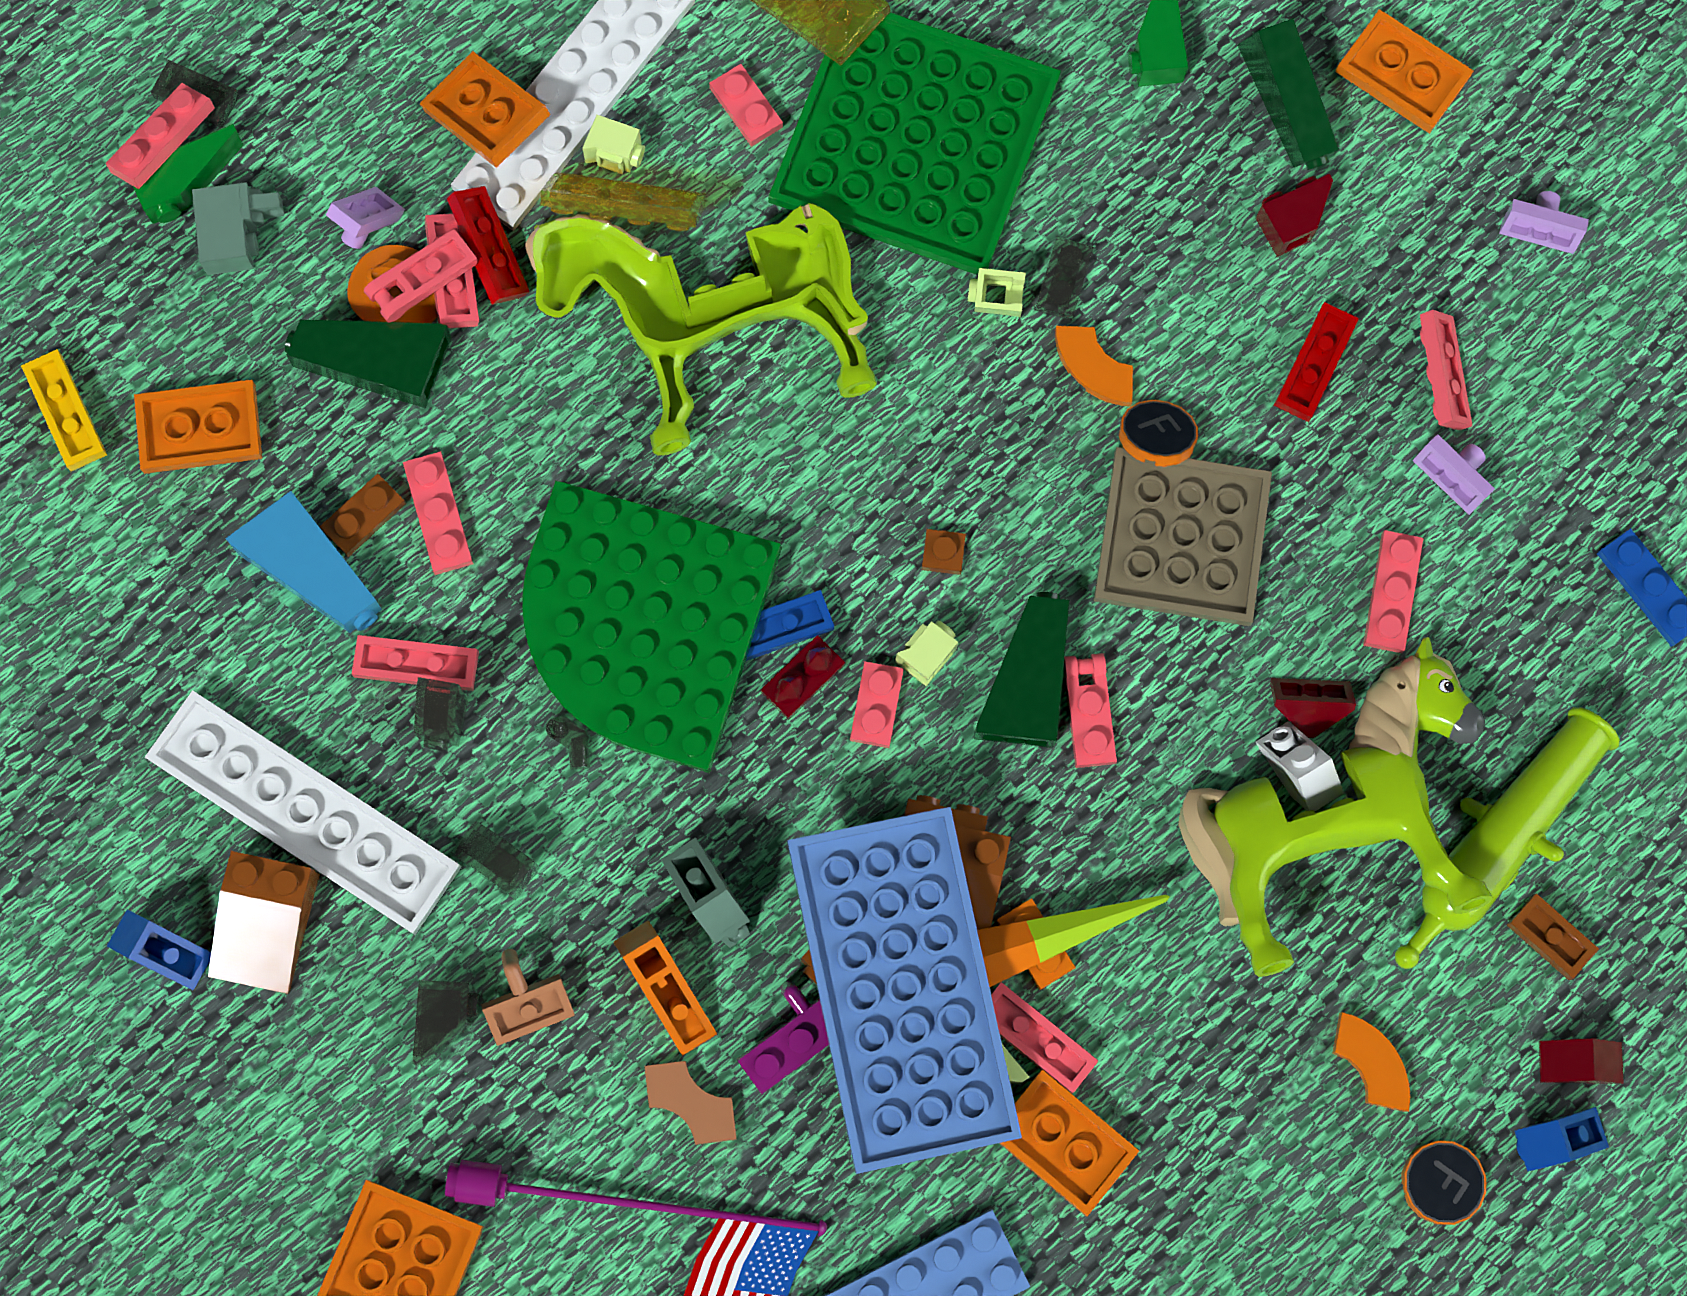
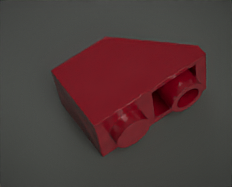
[1256,174,1333,257]

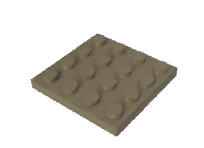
[1093,447,1272,626]

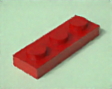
[447,186,530,305]
[1273,302,1359,422]

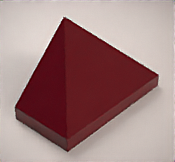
[1270,678,1356,738]

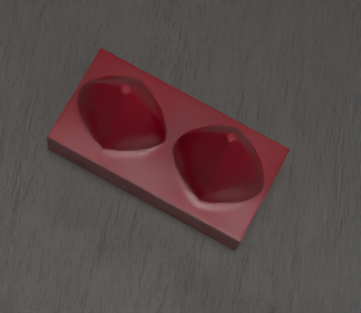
[760,635,846,720]

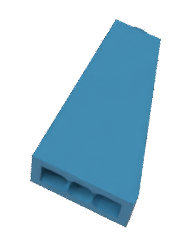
[225,491,382,633]

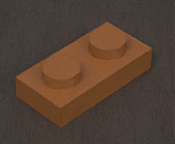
[319,473,406,557]
[904,795,988,831]
[1506,893,1599,980]

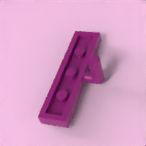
[737,981,829,1094]

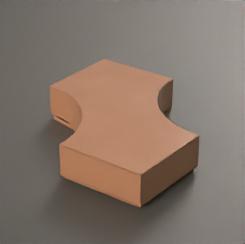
[644,1061,737,1145]

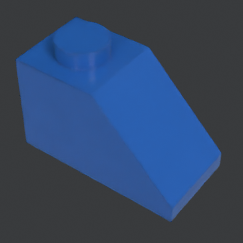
[107,909,211,990]
[1514,1107,1609,1172]

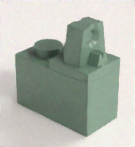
[192,182,284,275]
[661,837,750,948]

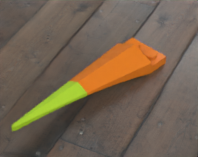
[977,895,1170,987]

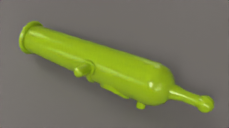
[1395,707,1620,969]

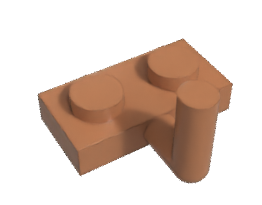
[481,949,575,1046]

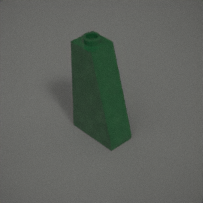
[1237,18,1339,170]
[285,319,452,408]
[974,592,1070,748]

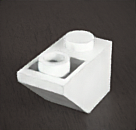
[1256,721,1344,811]

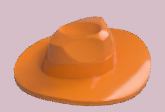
[347,245,437,323]

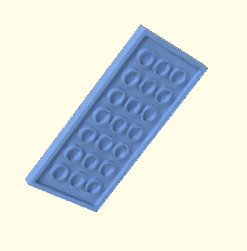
[787,807,1022,1174]

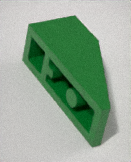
[1128,0,1188,87]
[133,124,243,224]

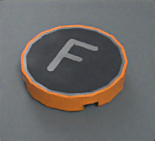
[1119,400,1198,467]
[1401,1141,1486,1225]

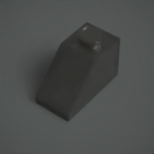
[414,677,469,751]
[450,821,540,901]
[412,980,480,1067]

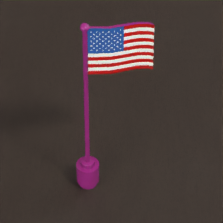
[445,1159,827,1296]

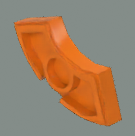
[1055,326,1133,407]
[1332,1012,1410,1112]

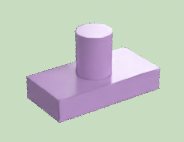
[326,187,405,249]
[1499,191,1589,254]
[1413,434,1495,515]

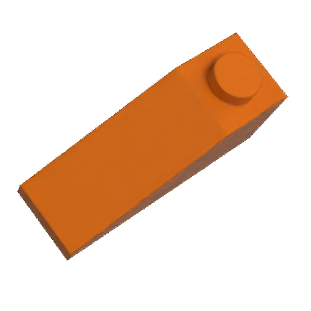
[613,921,717,1056]

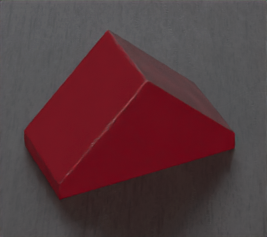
[1539,1039,1624,1084]

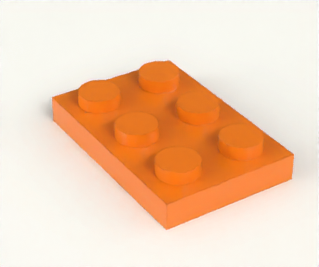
[1335,9,1474,134]
[419,51,551,168]
[134,380,262,474]
[999,1070,1139,1217]

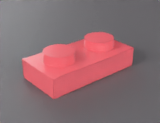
[709,64,783,147]
[850,661,904,748]

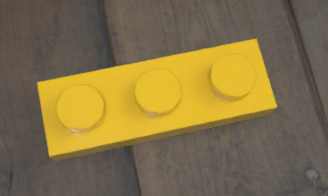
[21,349,107,472]

